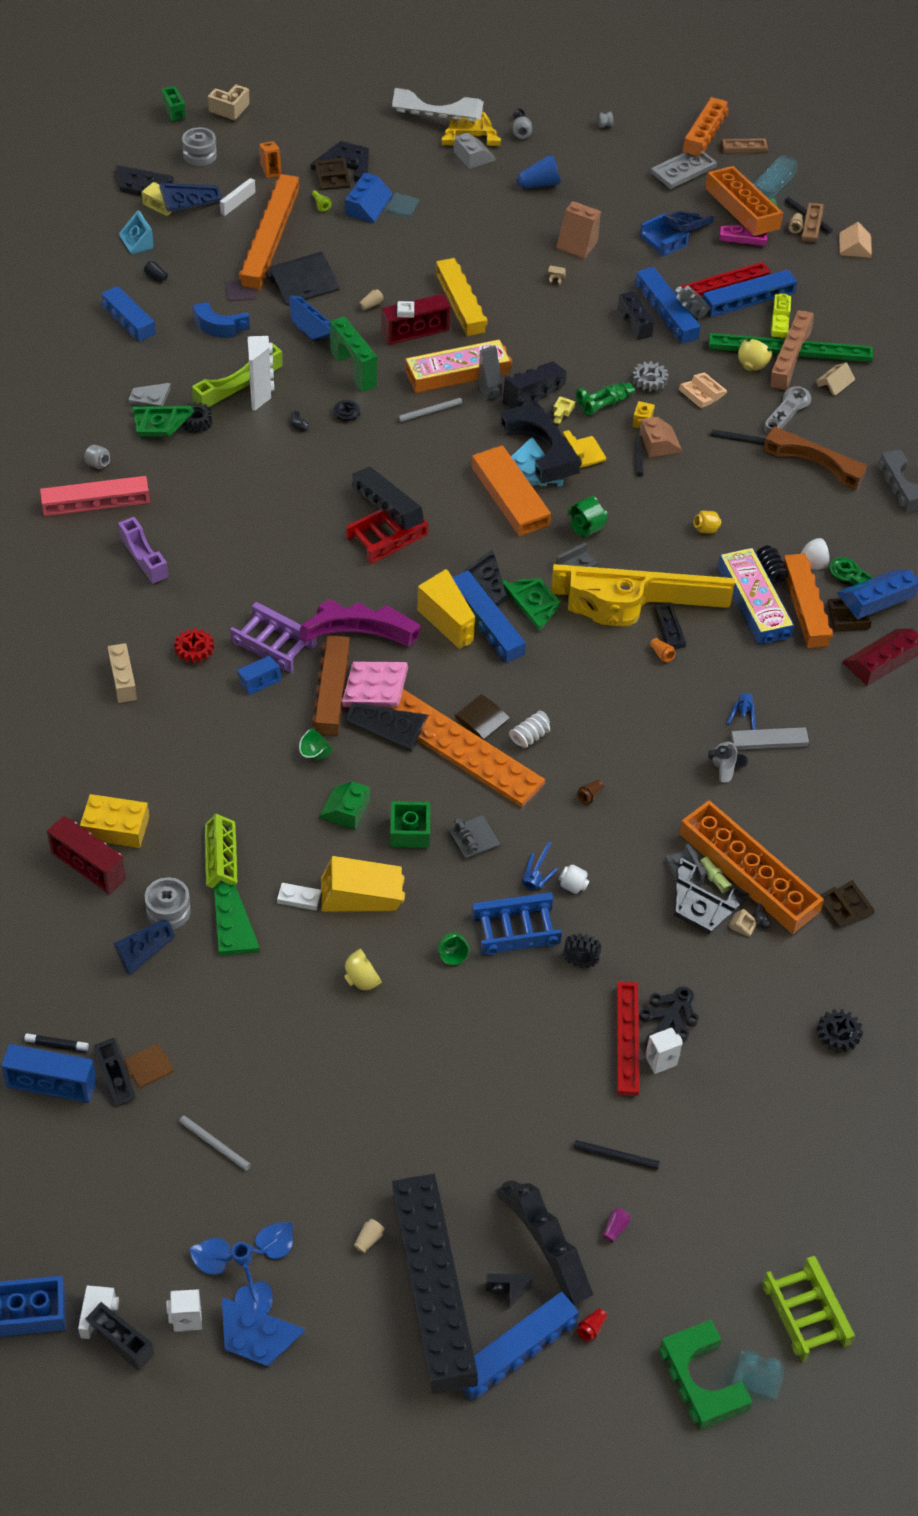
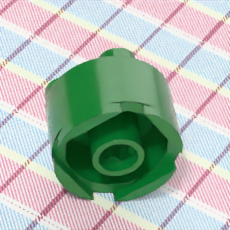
[567,496,608,538]

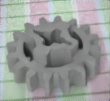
[632,361,669,392]

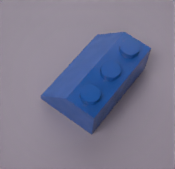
[345,172,393,223]

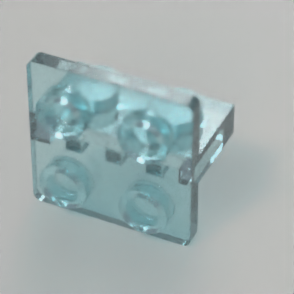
[732,1350,785,1399]

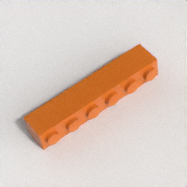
[783,554,833,648]

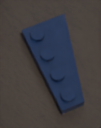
[159,183,222,212]

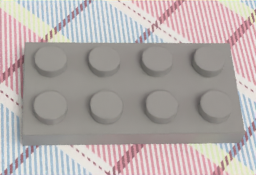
[651,152,717,189]

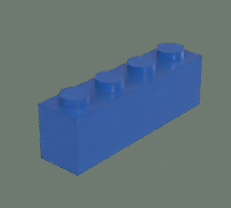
[101,286,156,342]

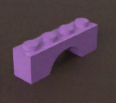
[118,517,168,584]

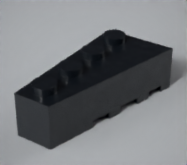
[503,361,567,409]

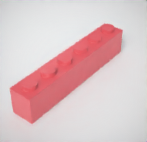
[40,476,150,516]

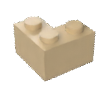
[208,84,249,120]

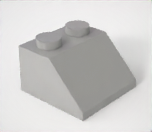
[454,133,496,169]

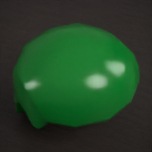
[437,932,470,965]

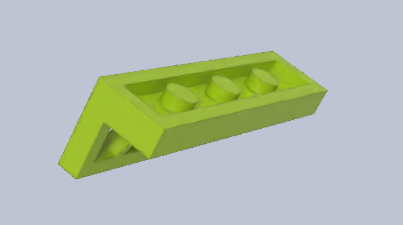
[205,814,238,888]

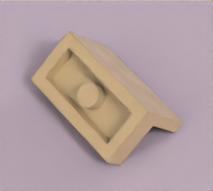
[816,362,855,396]

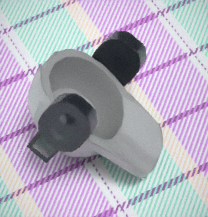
[708,741,748,783]

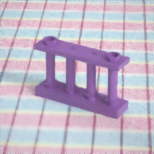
[230,602,317,673]

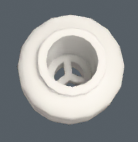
[558,864,589,894]

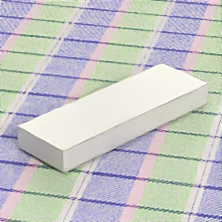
[220,178,255,216]

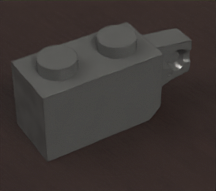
[675,285,711,319]

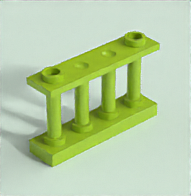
[762,1255,855,1362]

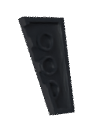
[345,703,429,750]

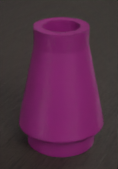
[602,1208,631,1243]

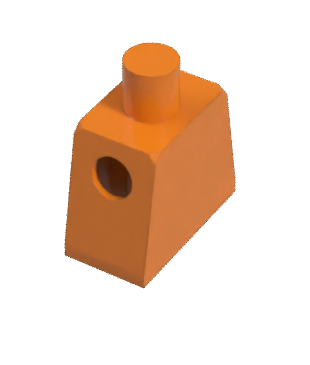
[259,142,282,178]

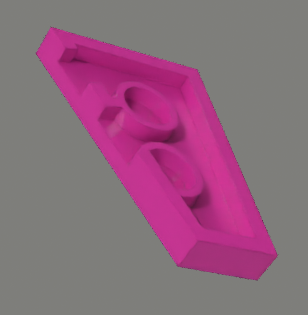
[719,225,768,246]

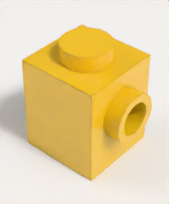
[632,401,655,428]

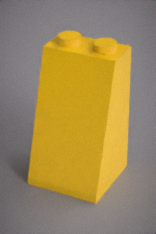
[417,569,475,649]
[321,856,405,912]

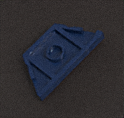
[664,211,714,232]

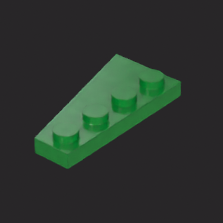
[214,883,260,956]

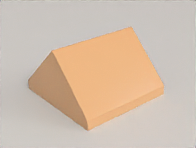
[839,222,872,258]

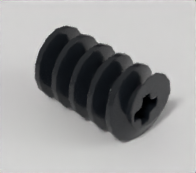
[756,545,788,584]

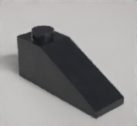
[94,1038,136,1106]
[85,1302,155,1371]

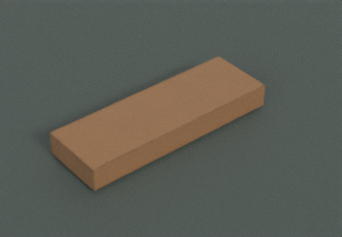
[721,139,768,153]
[801,203,824,243]

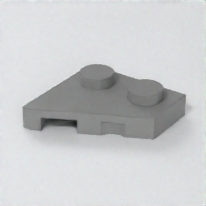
[128,383,171,407]

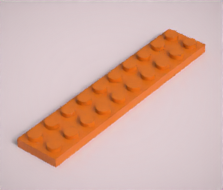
[381,689,546,808]

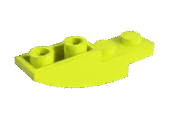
[771,294,791,338]

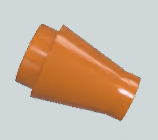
[650,638,676,662]

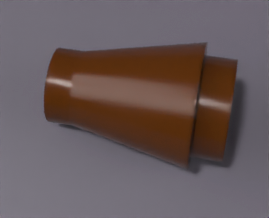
[577,780,604,804]

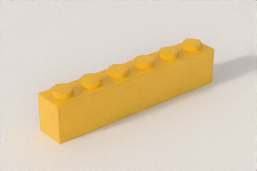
[436,258,488,336]

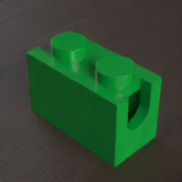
[161,86,186,121]

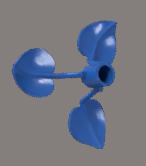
[190,1222,293,1314]

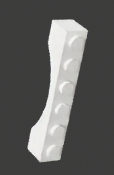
[392,88,484,122]

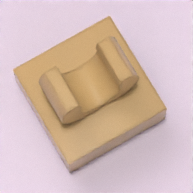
[548,266,566,285]

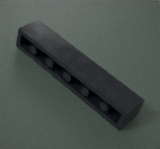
[352,466,424,530]

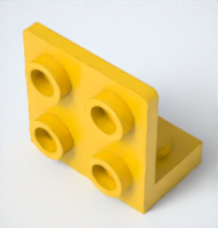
[563,430,606,468]

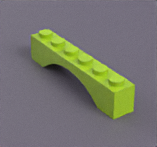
[192,343,283,407]

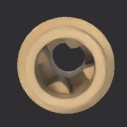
[788,213,803,234]
[359,289,384,311]
[354,1219,385,1253]

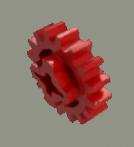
[174,627,215,664]

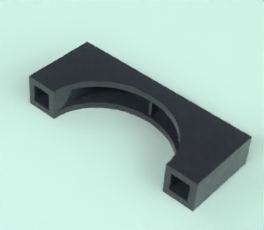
[500,402,582,484]

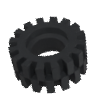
[182,402,212,434]
[563,933,602,968]

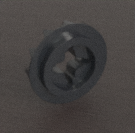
[334,400,361,422]

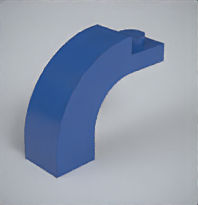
[193,302,250,337]

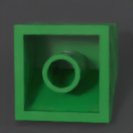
[319,781,370,830]

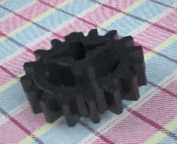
[817,1009,863,1053]

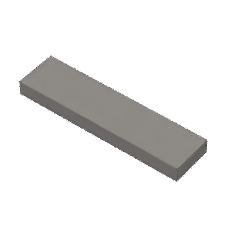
[731,727,809,750]

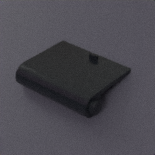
[265,252,340,305]

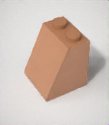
[556,201,601,259]

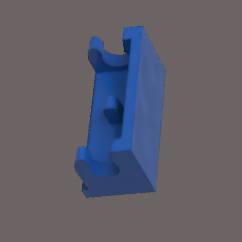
[237,656,282,695]

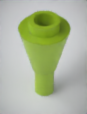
[312,191,332,212]

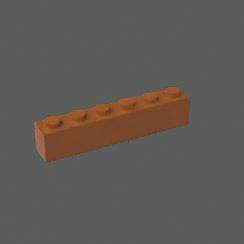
[312,635,350,736]

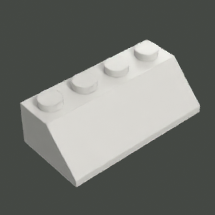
[248,336,274,411]

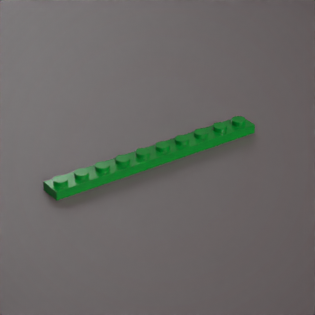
[709,333,873,362]

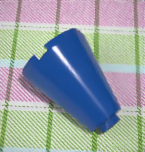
[517,155,561,189]

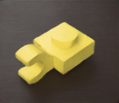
[553,397,575,425]

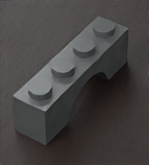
[878,449,918,513]

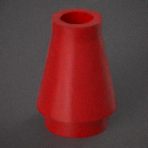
[577,1308,608,1342]

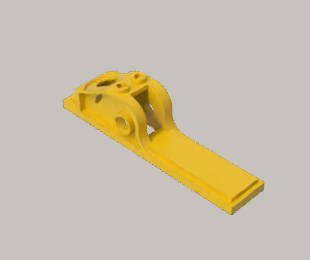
[551,564,735,627]

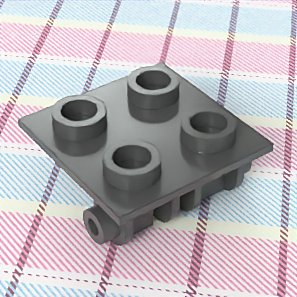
[448,815,501,859]

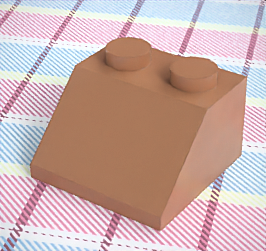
[639,417,682,458]

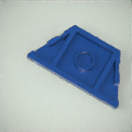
[222,1298,305,1367]

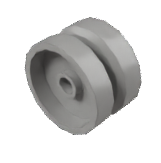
[182,127,217,166]
[145,877,191,929]

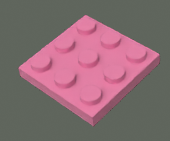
[342,662,408,708]

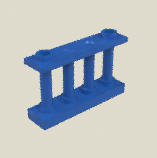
[472,892,562,955]

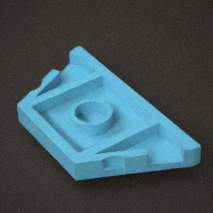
[511,438,563,487]

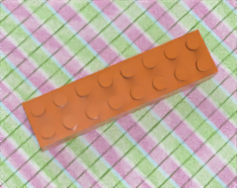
[679,800,824,934]

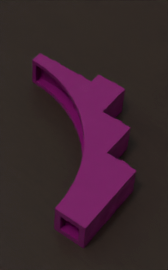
[299,599,421,647]

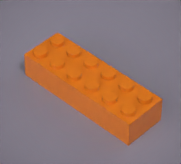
[705,166,783,236]

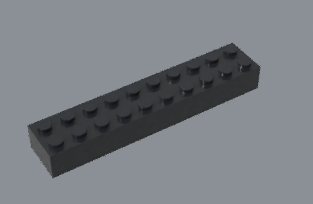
[392,1173,478,1394]

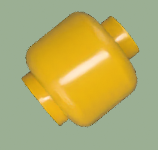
[694,510,721,534]

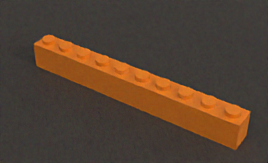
[239,174,299,290]

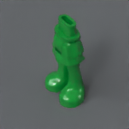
[576,382,635,415]

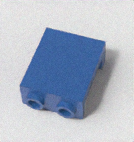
[640,213,689,257]

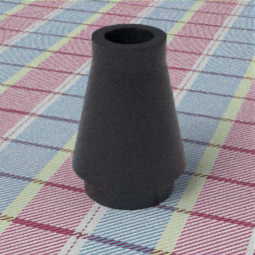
[144,261,168,282]

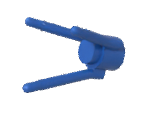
[726,693,756,730]
[522,841,558,891]

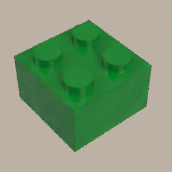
[390,801,430,848]

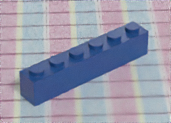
[635,267,701,344]
[703,270,797,317]
[452,571,526,663]
[461,1292,579,1401]

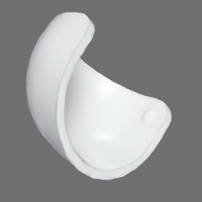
[801,538,829,570]

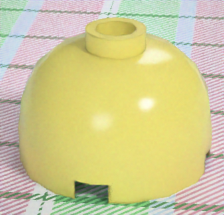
[738,339,772,371]
[344,948,382,991]

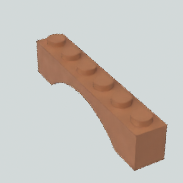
[771,310,814,390]

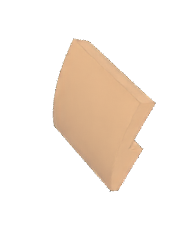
[678,372,727,408]

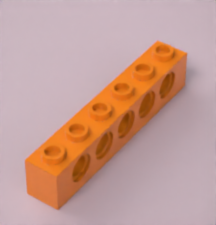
[682,97,729,157]

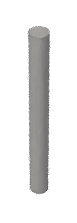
[398,398,462,422]
[179,1115,251,1171]

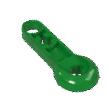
[830,557,891,607]

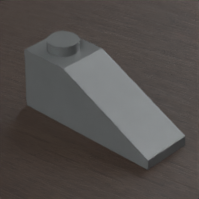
[478,345,503,400]

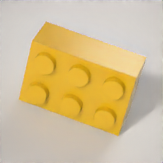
[80,794,149,848]

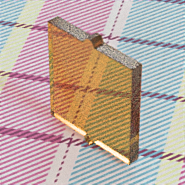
[125,1044,174,1088]

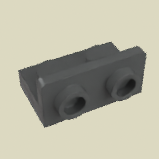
[556,543,598,568]
[665,844,706,886]

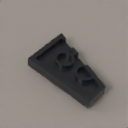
[464,549,508,606]

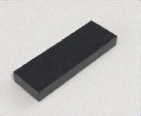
[654,603,686,649]

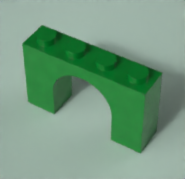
[330,316,377,392]
[659,1319,753,1431]

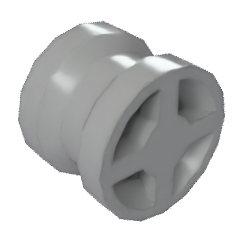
[598,112,613,128]

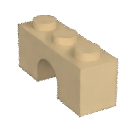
[108,643,137,703]

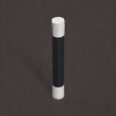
[25,1033,89,1052]

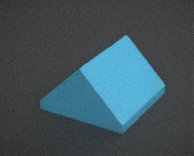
[119,210,154,254]

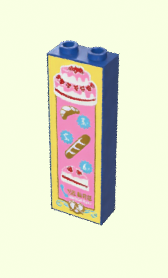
[717,547,794,645]

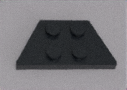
[116,165,174,196]

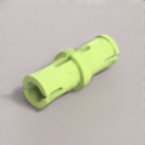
[699,857,732,894]

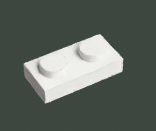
[277,883,321,911]

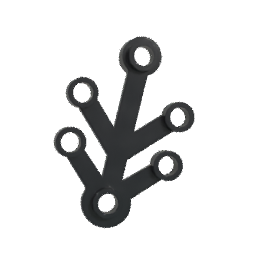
[639,986,699,1049]

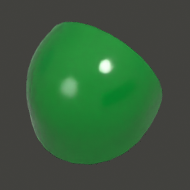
[299,728,334,760]

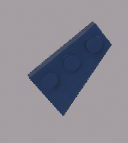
[113,920,175,975]

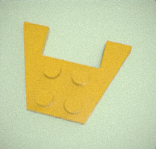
[442,112,501,146]

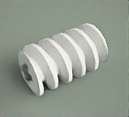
[509,710,550,749]

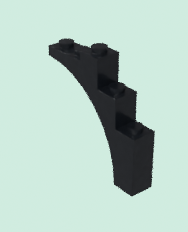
[495,1180,594,1305]

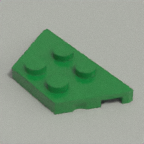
[132,406,194,437]
[503,578,560,631]

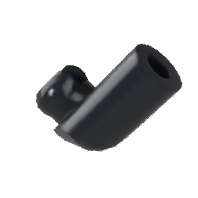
[291,411,309,431]
[752,903,771,928]

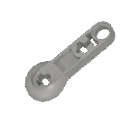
[764,386,811,434]

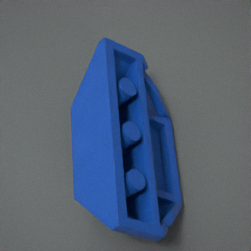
[289,296,330,340]

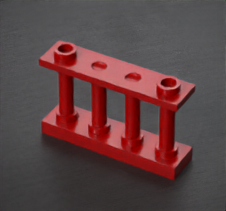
[346,510,429,565]

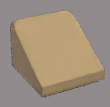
[728,909,757,937]

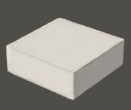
[397,301,414,317]

